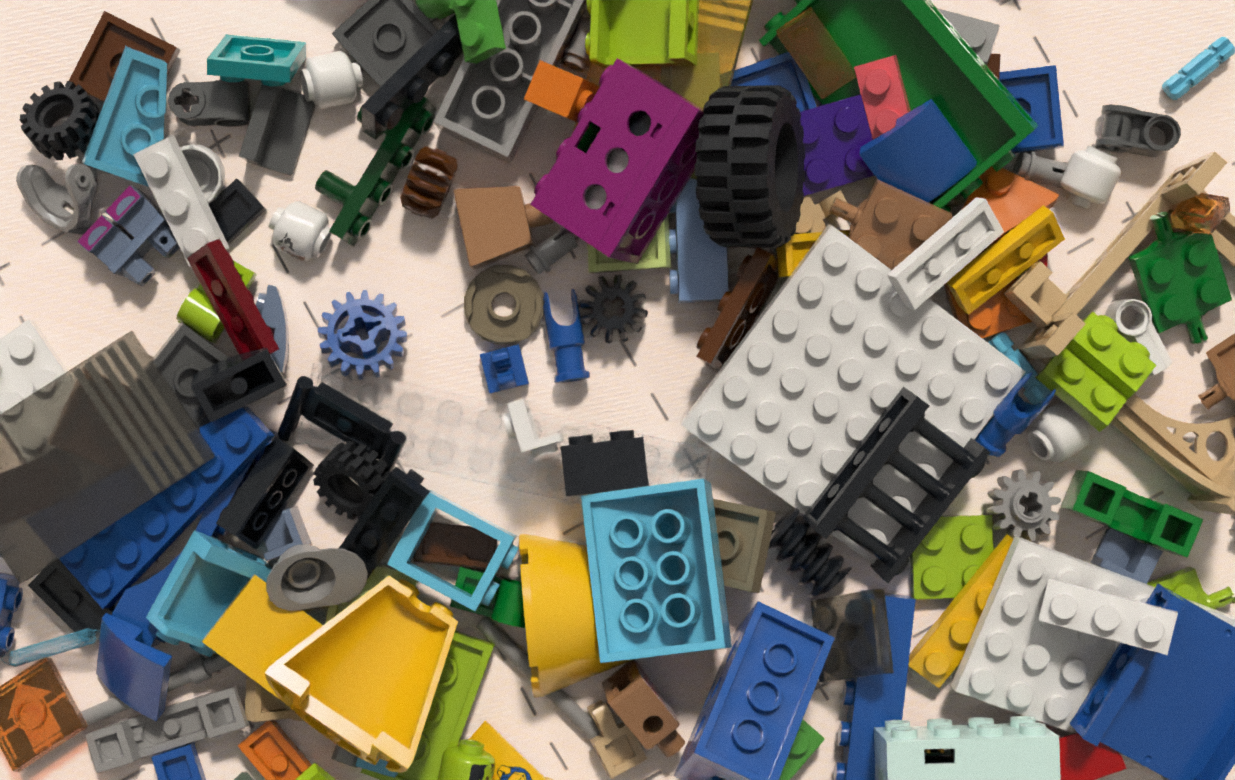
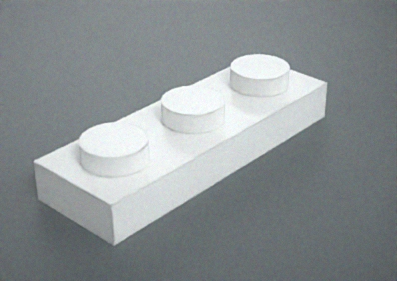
[133,136,230,267]
[887,197,1004,310]
[1038,578,1178,655]

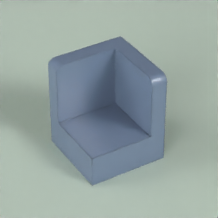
[263,506,312,561]
[1090,528,1163,584]

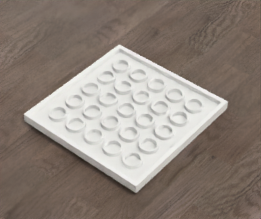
[680,224,1026,565]

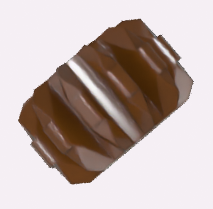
[400,146,458,219]

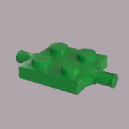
[1128,211,1232,344]

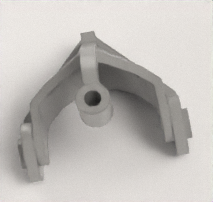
[16,141,98,235]

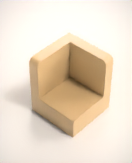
[1003,261,1067,328]

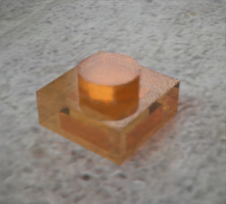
[1170,193,1231,235]

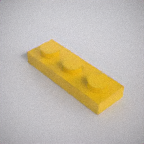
[947,205,1065,315]

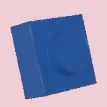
[151,742,206,780]

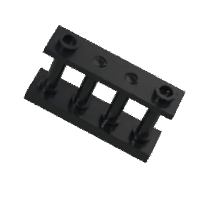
[802,387,991,584]

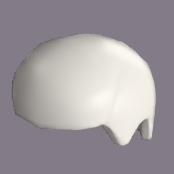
[180,144,226,203]

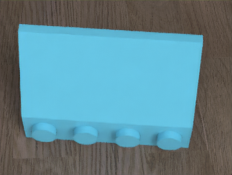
[581,479,732,663]

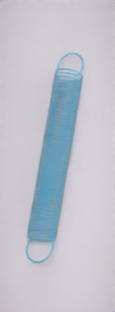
[2,628,100,667]

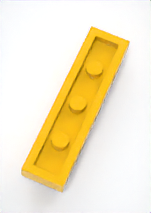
[908,534,1013,688]

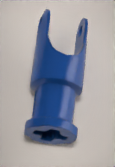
[543,289,590,383]
[974,371,1056,457]

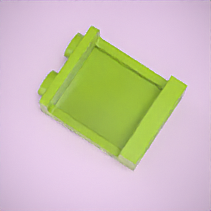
[585,0,699,68]

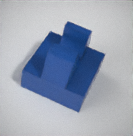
[480,344,529,394]

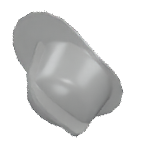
[266,544,368,611]

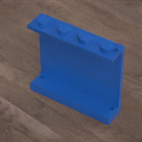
[1070,584,1235,780]

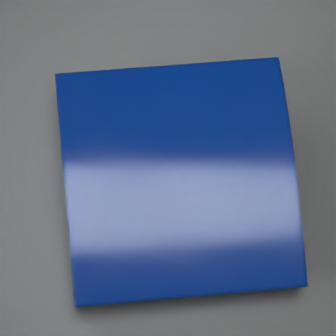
[859,99,977,202]
[96,613,172,722]

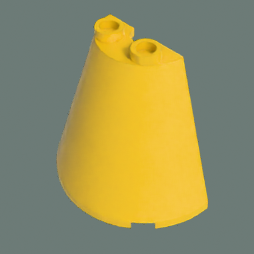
[519,534,634,698]
[265,576,458,773]

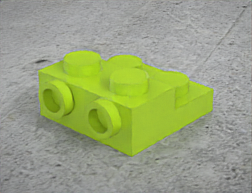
[1036,311,1156,432]

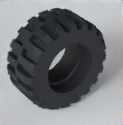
[695,85,805,248]

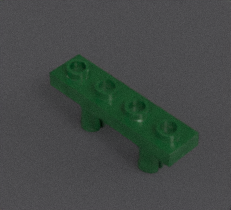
[315,97,437,247]

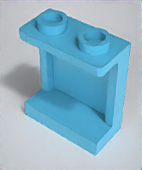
[146,530,273,657]

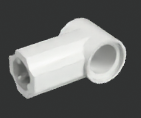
[1105,299,1173,377]

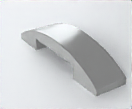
[84,686,249,773]

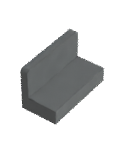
[239,84,316,176]

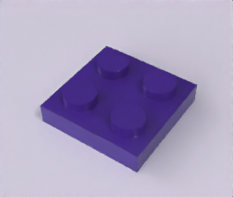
[800,95,875,196]

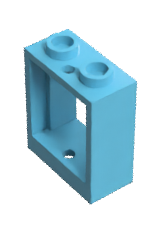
[387,490,519,611]

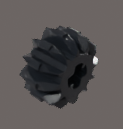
[579,274,648,344]

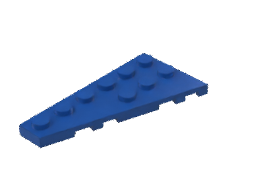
[26,406,275,609]

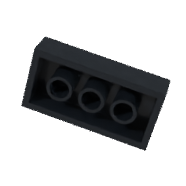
[216,437,314,550]

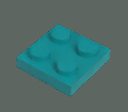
[207,34,306,86]

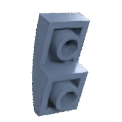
[256,285,289,374]

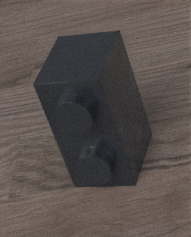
[560,429,649,496]

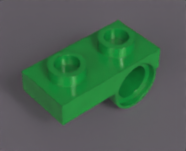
[450,567,525,628]

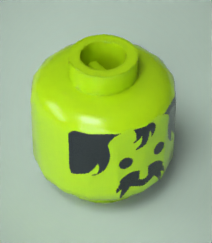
[438,739,496,780]

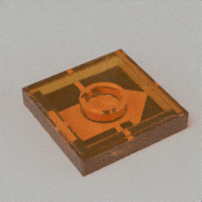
[0,657,88,772]

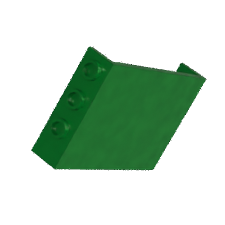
[758,0,1038,212]

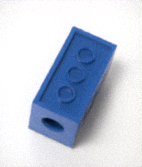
[673,601,835,780]

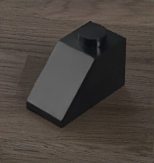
[191,347,287,422]

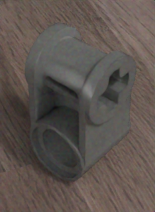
[168,79,250,127]
[1095,104,1181,157]

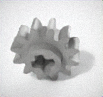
[986,469,1061,541]

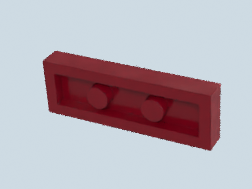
[187,238,279,354]

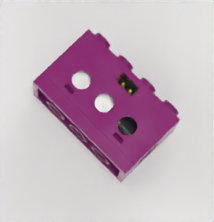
[530,58,704,264]

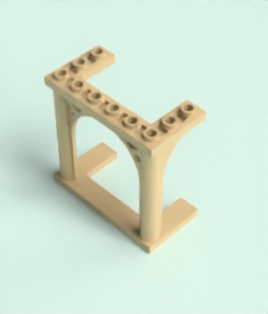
[1019,151,1235,515]

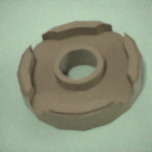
[464,265,544,345]

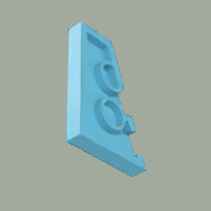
[82,46,167,187]

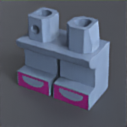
[77,185,180,286]

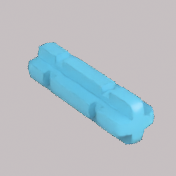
[1162,36,1235,101]
[988,332,1051,405]

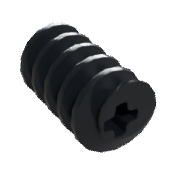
[768,508,852,599]

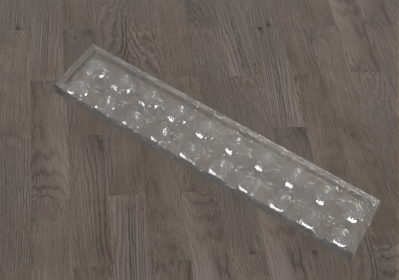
[296,363,712,505]

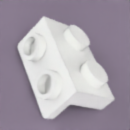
[502,399,565,458]

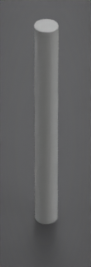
[476,616,600,740]

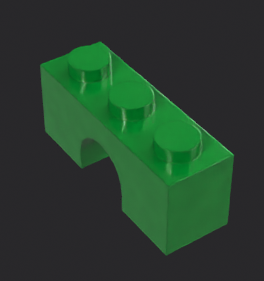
[1061,470,1204,558]

